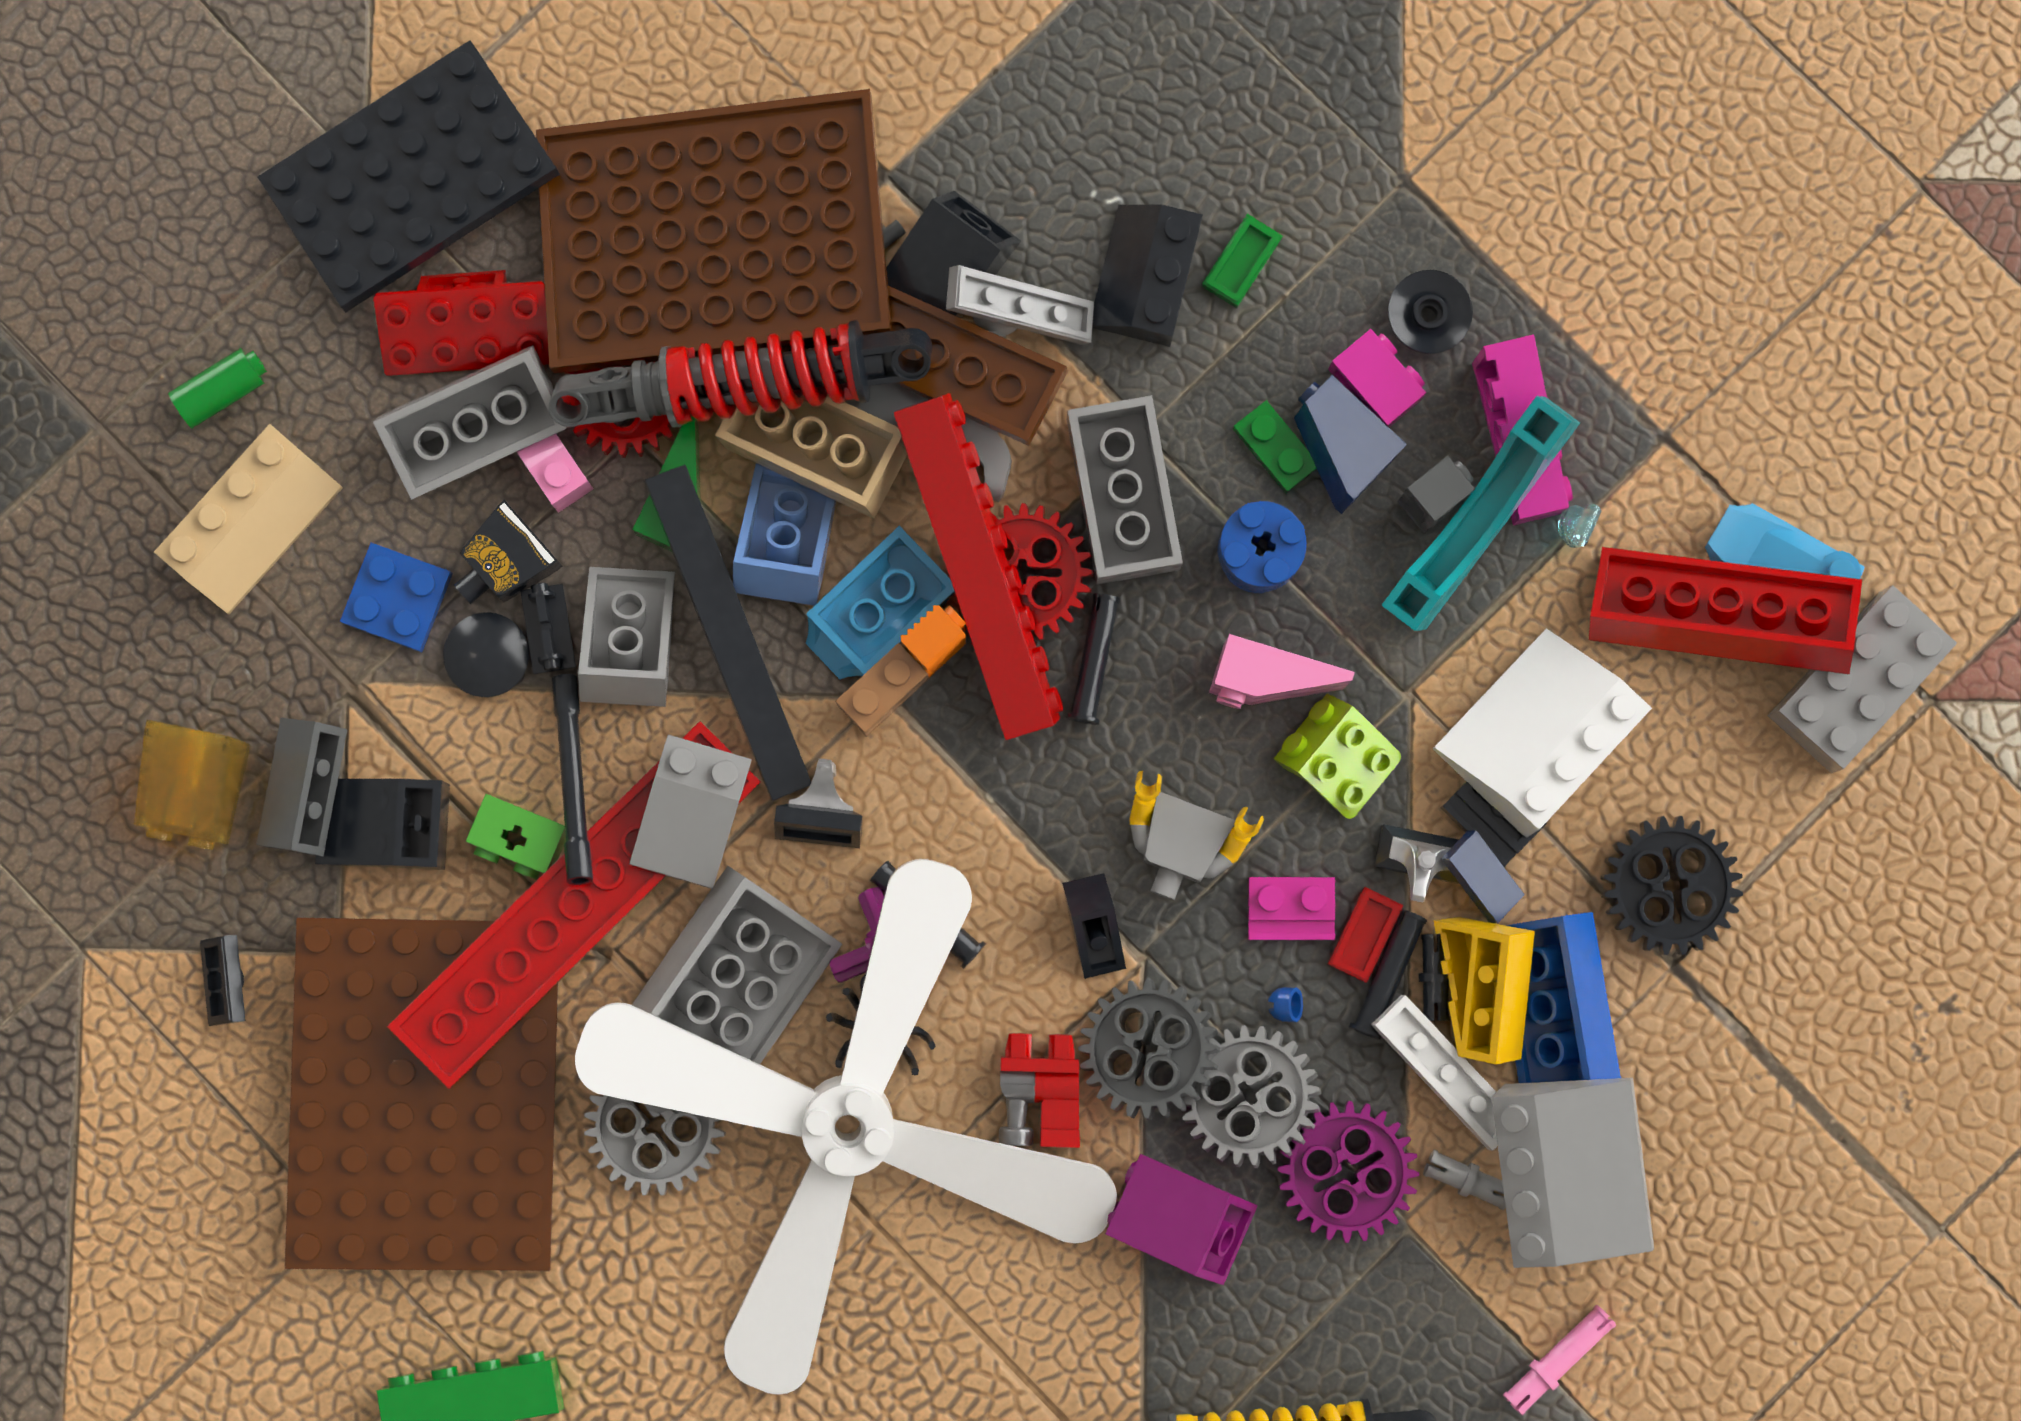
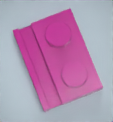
[1248,877,1335,940]

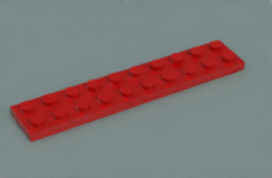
[387,721,761,1089]

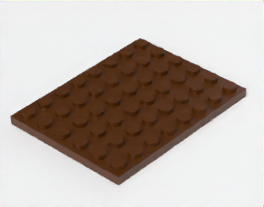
[536,89,892,374]
[285,918,558,1271]

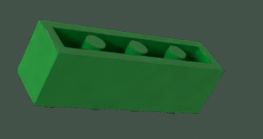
[376,1350,564,1421]

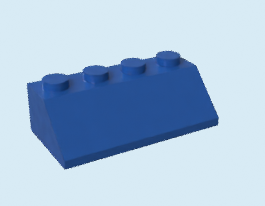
[1506,912,1621,1083]

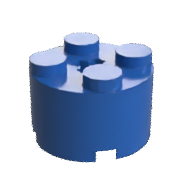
[1217,501,1307,593]

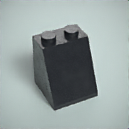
[886,191,1021,319]

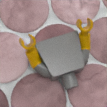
[1129,771,1264,900]

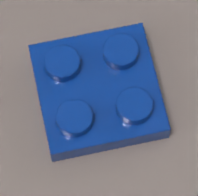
[340,542,453,653]

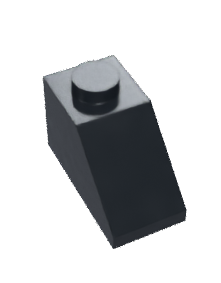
[1062,873,1126,979]

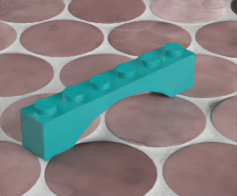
[1382,396,1580,631]

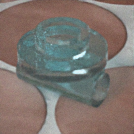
[1558,504,1602,548]

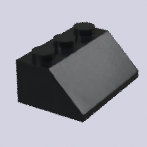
[1092,204,1203,347]

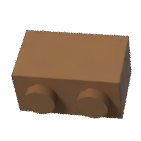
[836,643,929,737]

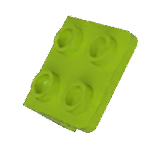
[1273,693,1401,819]

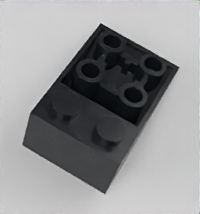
[315,779,450,870]

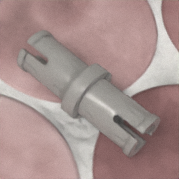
[1423,1150,1506,1210]

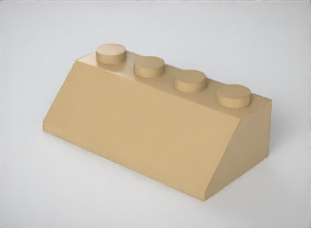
[154,424,343,614]

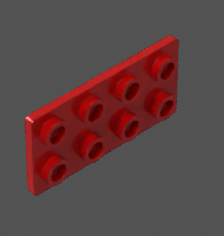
[373,270,549,376]

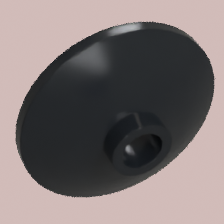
[1388,270,1473,354]

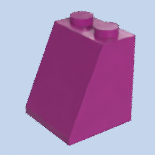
[1106,1154,1258,1286]

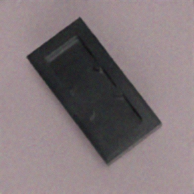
[200,935,246,1026]

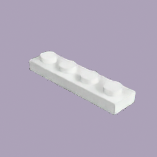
[1371,995,1498,1151]

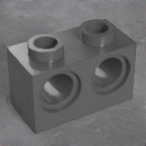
[1397,456,1475,534]

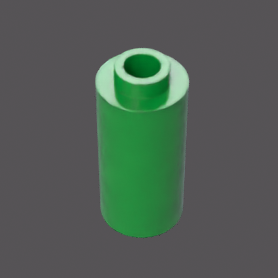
[168,348,267,429]

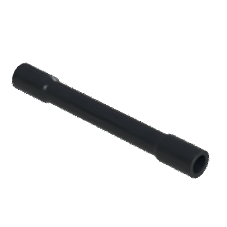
[552,674,593,885]

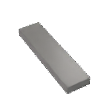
[946,265,1094,345]

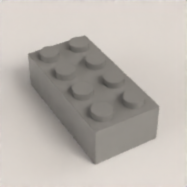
[1066,395,1183,585]
[1768,585,1957,773]

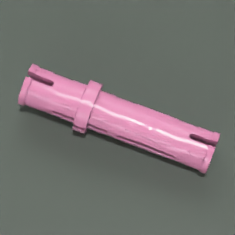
[1503,1305,1616,1416]

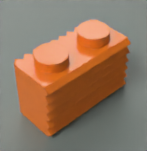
[901,605,967,678]

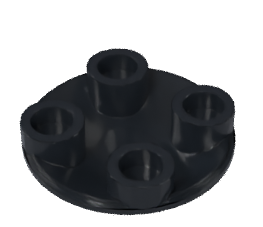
[443,612,529,697]

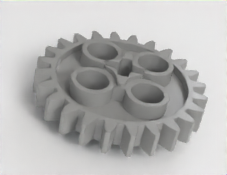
[1182,1025,1321,1168]
[584,1095,726,1195]

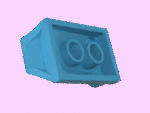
[1705,503,1865,579]
[806,525,955,679]

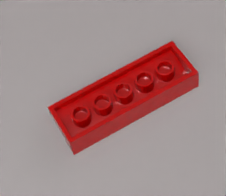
[1589,547,1862,674]

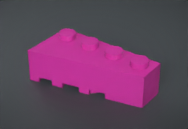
[1472,334,1573,525]

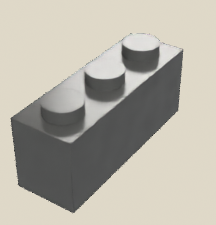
[256,718,347,856]

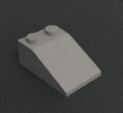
[578,567,675,707]
[629,735,752,889]

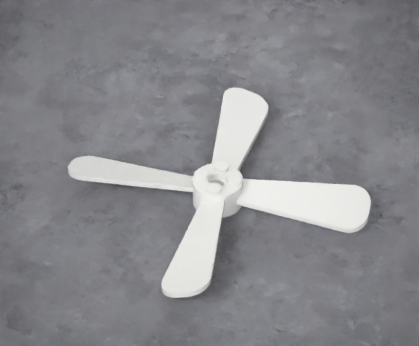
[575,859,1117,1394]

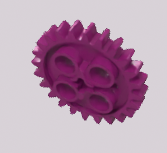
[1277,1101,1419,1243]

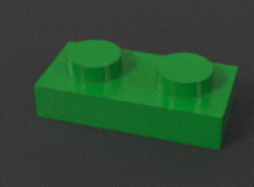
[1233,400,1317,494]

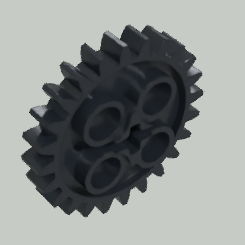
[1600,816,1743,955]

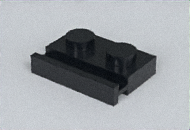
[1440,781,1547,867]

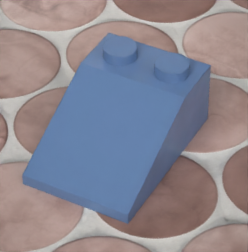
[733,463,836,606]

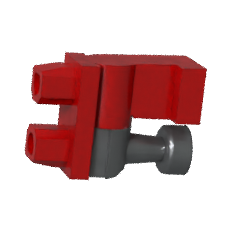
[999,1033,1080,1148]

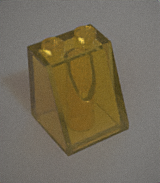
[134,720,251,850]

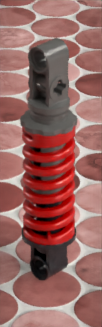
[549,320,932,427]

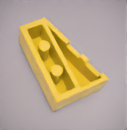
[1433,917,1535,1064]

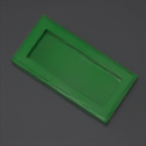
[1202,213,1283,308]

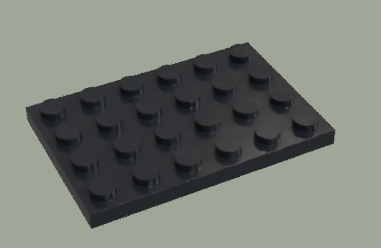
[257,40,560,313]

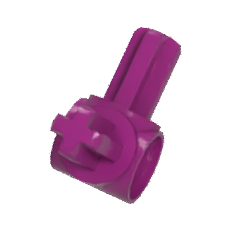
[830,887,884,983]

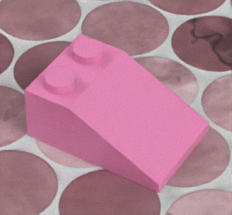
[1209,634,1355,709]

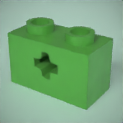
[465,794,566,880]

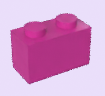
[1328,329,1426,427]

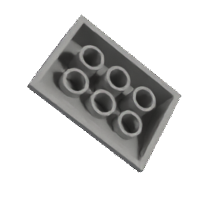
[632,866,842,1064]
[1491,1078,1654,1268]

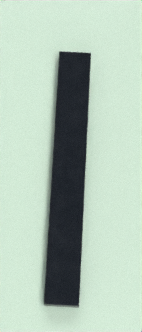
[644,464,811,801]

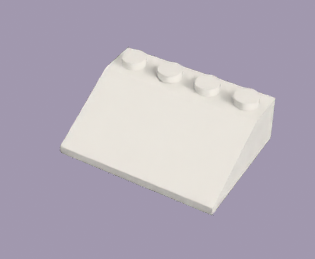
[1433,628,1652,838]

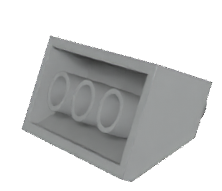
[373,345,567,500]

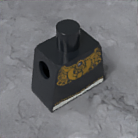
[454,500,563,604]

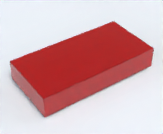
[1327,887,1404,983]

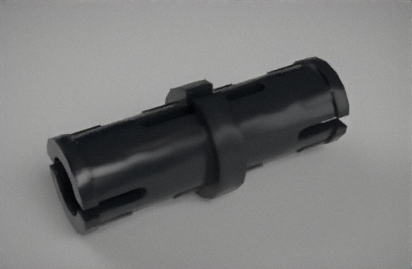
[1418,934,1450,1021]

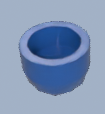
[1268,987,1303,1022]

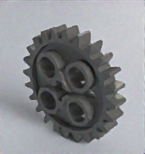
[1078,978,1220,1120]

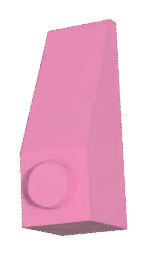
[517,434,593,513]

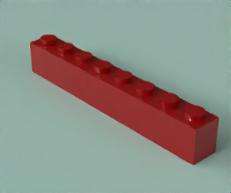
[893,392,1063,740]

